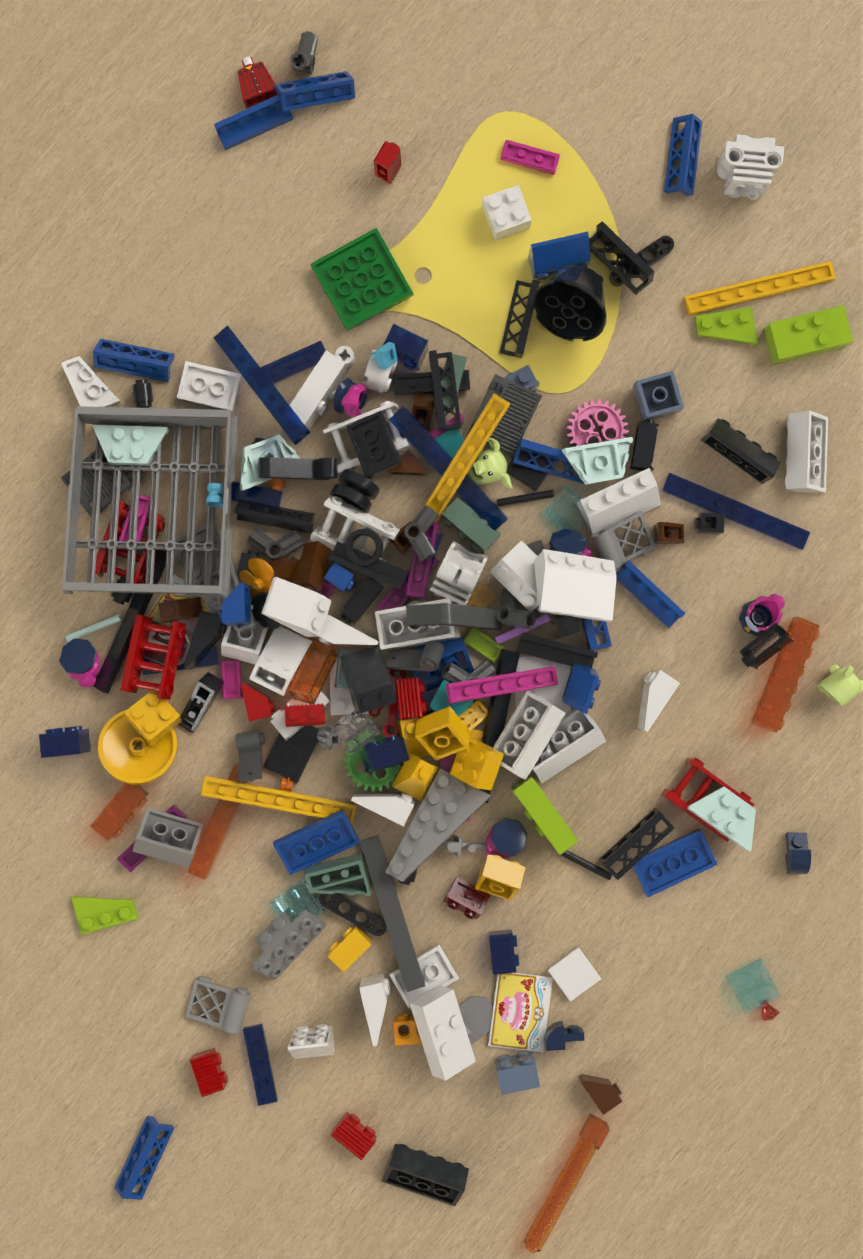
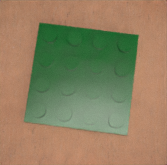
[310,228,414,332]

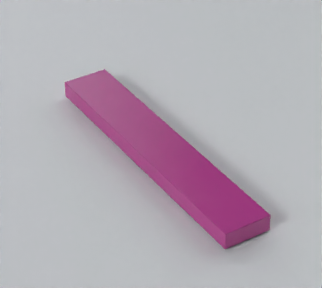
[446,666,558,704]

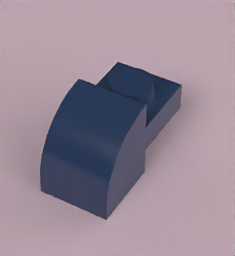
[785,832,811,874]
[544,1021,585,1051]

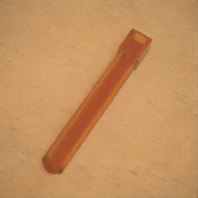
[524,1113,610,1253]

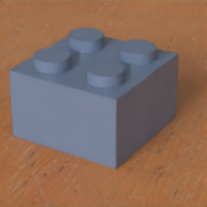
[633,371,684,420]
[495,1050,540,1095]

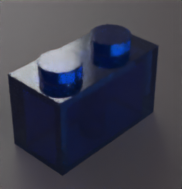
[489,930,519,975]

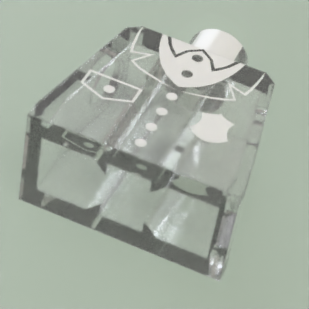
[335,711,380,755]

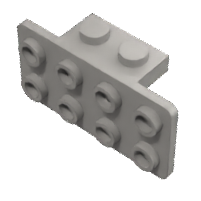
[252,910,327,979]

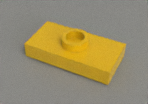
[458,699,488,731]

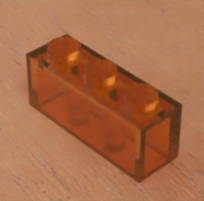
[288,641,338,705]
[90,783,149,841]

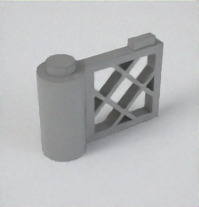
[591,511,656,572]
[185,976,251,1034]

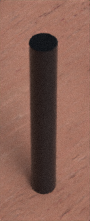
[496,490,554,507]
[561,850,612,880]

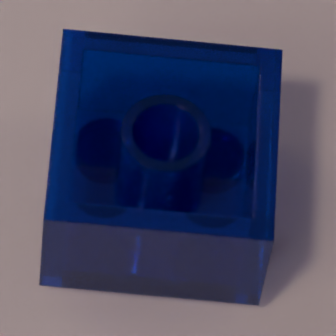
[383,324,428,371]
[39,726,91,758]
[360,735,410,773]

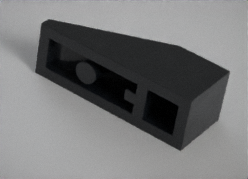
[184,610,227,670]
[178,672,224,734]

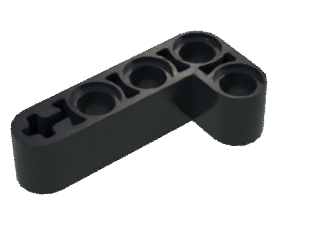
[258,457,338,480]

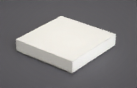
[547,946,601,1002]

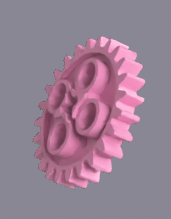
[566,399,629,447]

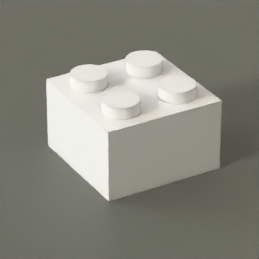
[482,185,532,241]

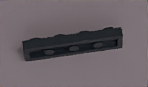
[393,370,470,395]

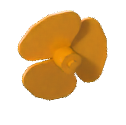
[239,558,274,599]

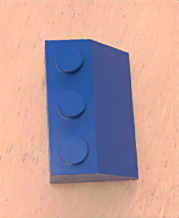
[528,231,591,280]
[412,636,474,692]

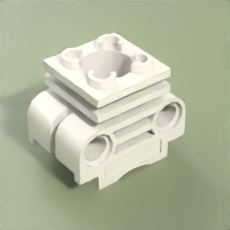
[717,134,784,200]
[430,541,488,605]

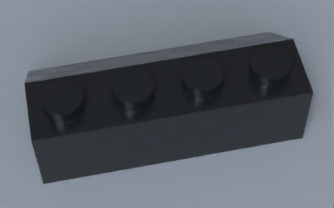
[701,418,780,484]
[382,1144,469,1206]

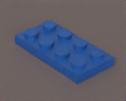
[273,809,360,875]
[633,829,718,897]

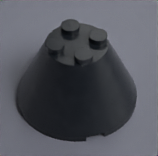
[532,263,607,342]

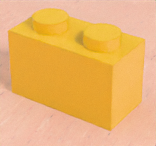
[328,925,372,972]

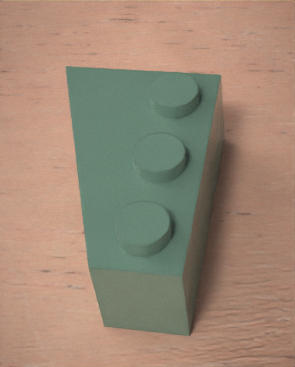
[442,497,501,554]
[304,853,372,896]

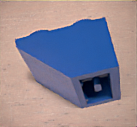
[562,662,601,714]

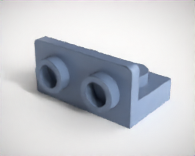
[497,365,540,394]

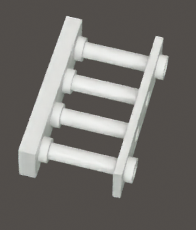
[323,401,413,474]
[310,495,400,562]

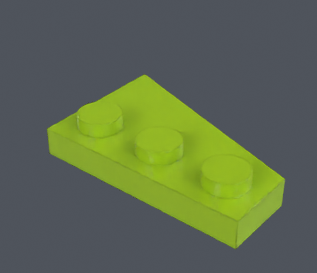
[694,307,758,346]
[71,896,139,935]

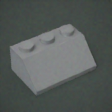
[132,808,203,868]

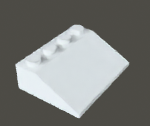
[534,549,616,622]

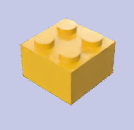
[124,691,181,746]
[415,706,470,761]
[450,739,504,790]
[475,854,526,901]

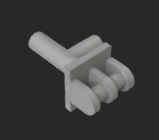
[443,835,486,857]

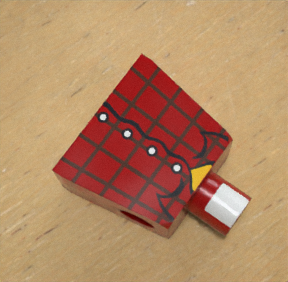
[237,57,279,108]

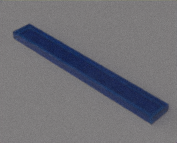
[213,325,311,445]
[389,405,508,531]
[661,473,810,550]

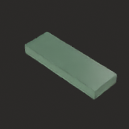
[434,354,467,414]

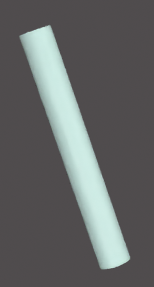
[65,614,122,642]

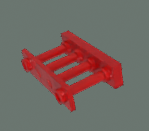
[95,501,166,584]
[120,614,186,700]
[661,757,755,842]

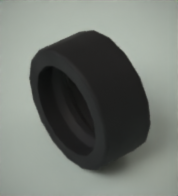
[345,529,383,566]

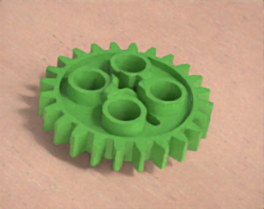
[343,729,405,792]

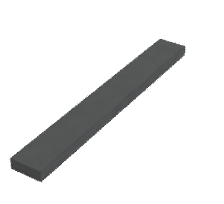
[360,835,426,992]

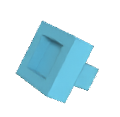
[372,342,398,370]

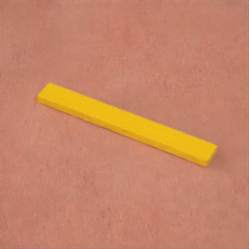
[683,261,836,316]
[423,393,511,523]
[200,775,357,824]

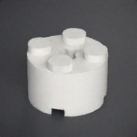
[362,349,398,394]

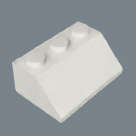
[490,541,539,612]

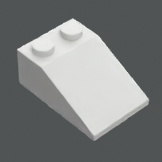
[261,577,332,637]
[221,600,270,664]
[319,614,380,646]
[638,670,680,732]
[351,792,415,826]
[359,973,391,1046]

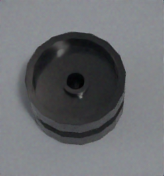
[330,469,380,513]

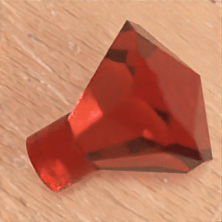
[759,999,780,1021]

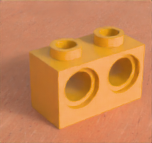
[393,1013,422,1046]

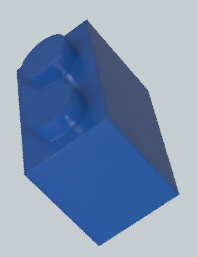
[324,562,357,594]

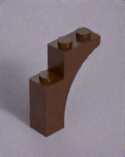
[288,541,331,592]

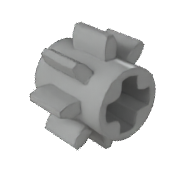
[317,724,341,750]

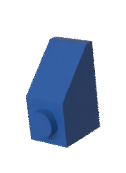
[219,583,251,626]

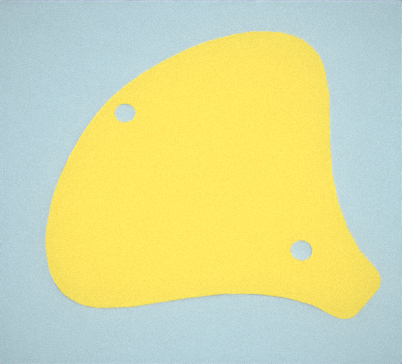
[384,111,621,394]

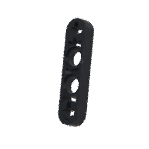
[609,236,674,286]
[319,893,387,936]

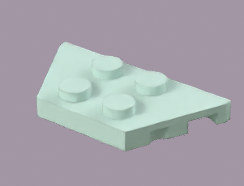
[93,425,169,466]
[240,435,300,491]
[562,437,633,485]
[687,787,756,852]

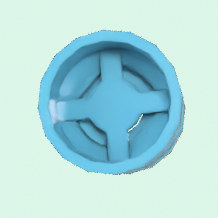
[206,483,224,508]

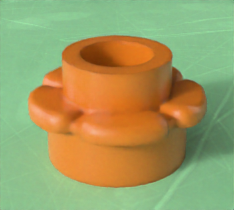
[267,479,286,491]
[280,777,293,792]

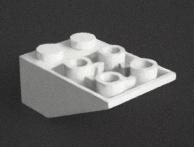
[249,626,312,696]
[288,1024,335,1059]

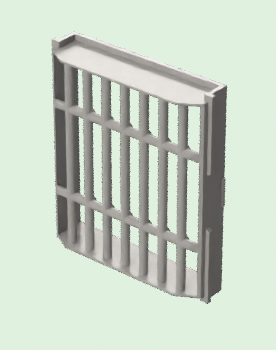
[62,406,238,598]

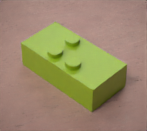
[764,305,854,365]
[511,774,579,855]

